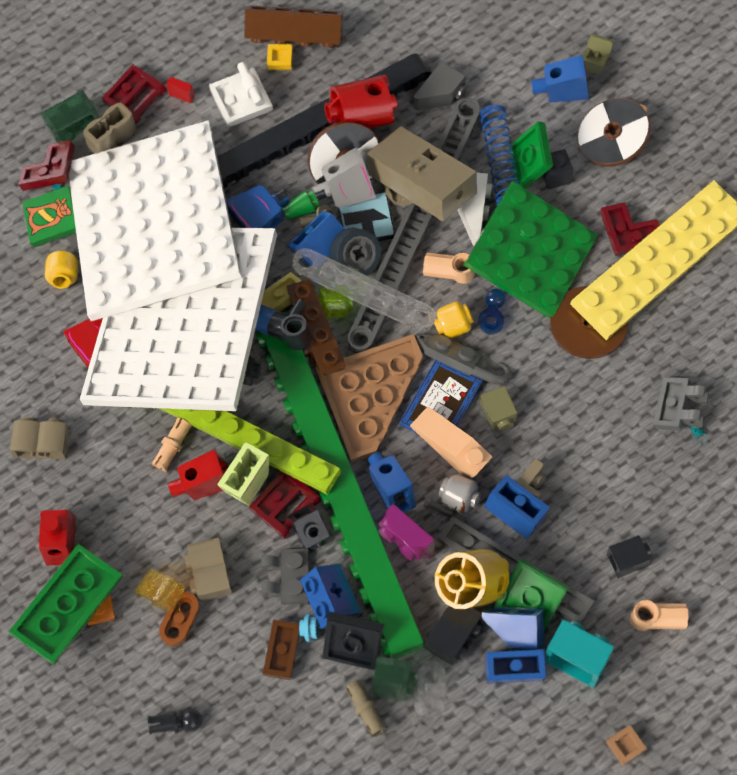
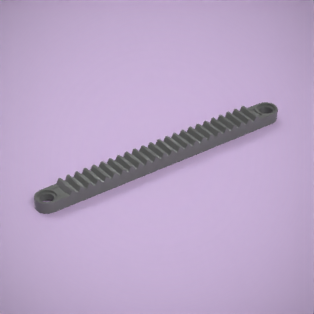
[348,98,480,354]

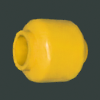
[45,251,78,289]
[434,301,474,339]

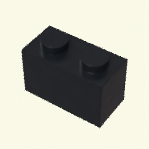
[424,605,484,666]

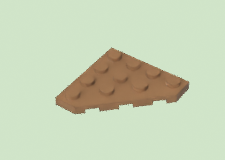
[316,334,423,463]

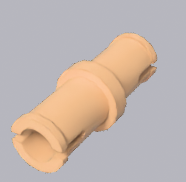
[152,418,192,472]

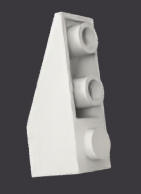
[457,173,492,246]

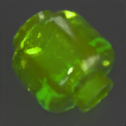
[317,285,353,319]

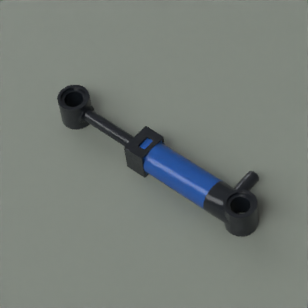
[255,299,312,350]

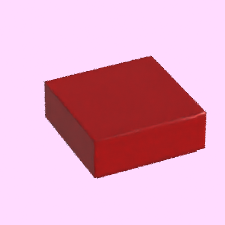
[166,77,195,103]

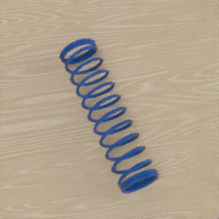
[480,105,520,206]

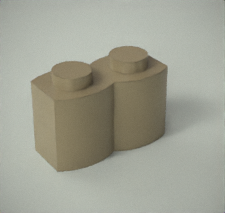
[83,103,137,154]
[10,417,69,459]
[184,537,232,602]

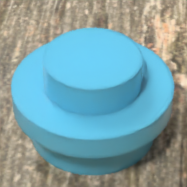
[299,614,319,642]

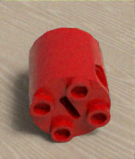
[325,75,397,129]

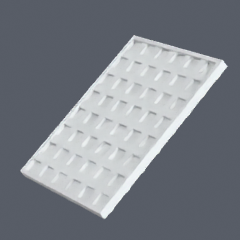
[69,121,242,321]
[80,228,277,411]

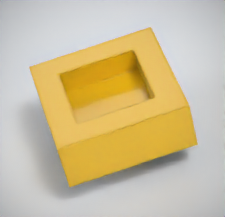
[267,44,293,70]

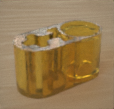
[134,569,186,612]

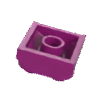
[379,504,434,560]

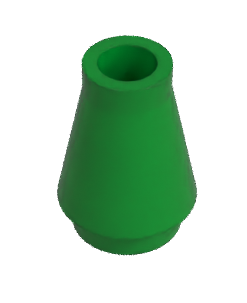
[282,189,320,221]

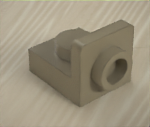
[517,458,545,500]

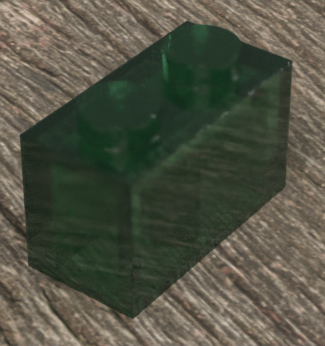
[40,90,99,143]
[372,656,416,702]

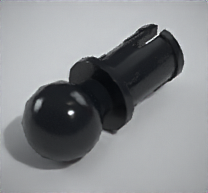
[148,709,202,734]

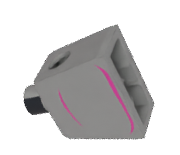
[312,148,376,208]

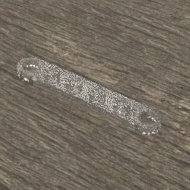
[292,248,436,332]

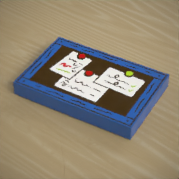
[400,360,483,433]

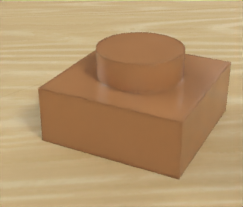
[606,725,647,766]

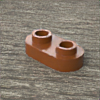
[159,592,200,647]

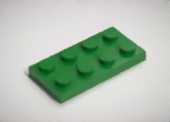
[8,544,123,665]

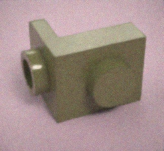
[582,33,614,74]

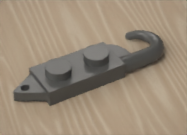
[415,333,512,384]

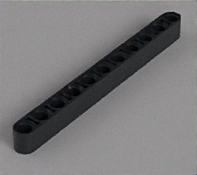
[217,53,432,188]

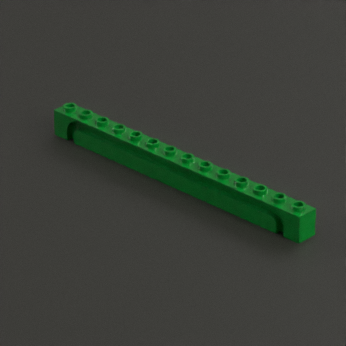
[255,312,423,661]

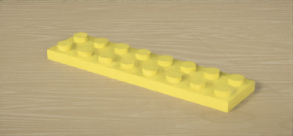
[570,180,737,340]

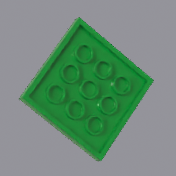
[463,181,598,318]

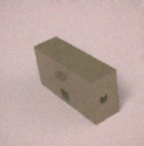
[367,126,477,222]

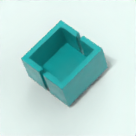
[545,620,614,689]

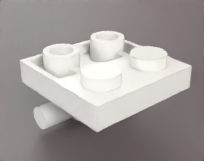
[209,62,273,128]

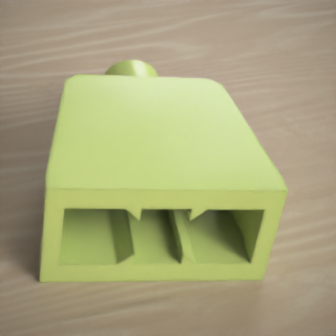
[218,442,269,505]

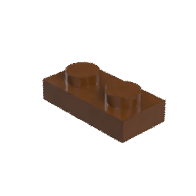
[263,620,300,680]

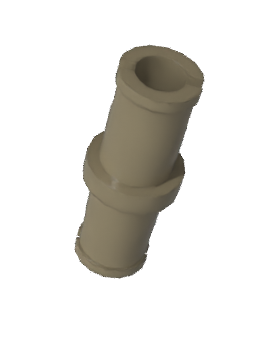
[345,679,387,738]

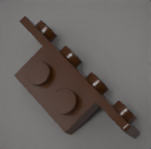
[286,279,346,376]

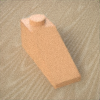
[410,407,492,479]

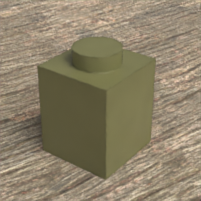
[480,386,517,431]

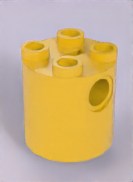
[435,549,509,609]

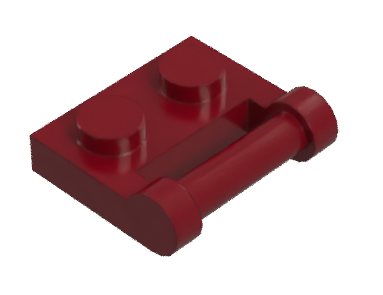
[101,64,167,125]
[249,471,321,540]

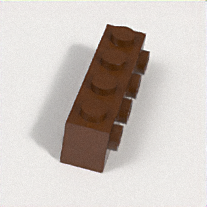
[244,5,344,48]

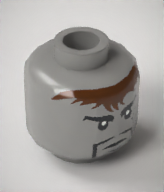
[439,474,481,513]

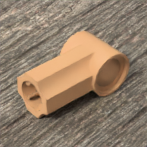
[423,253,475,284]
[630,600,688,631]

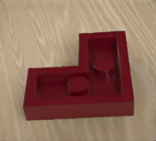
[18,140,75,191]
[600,202,660,256]

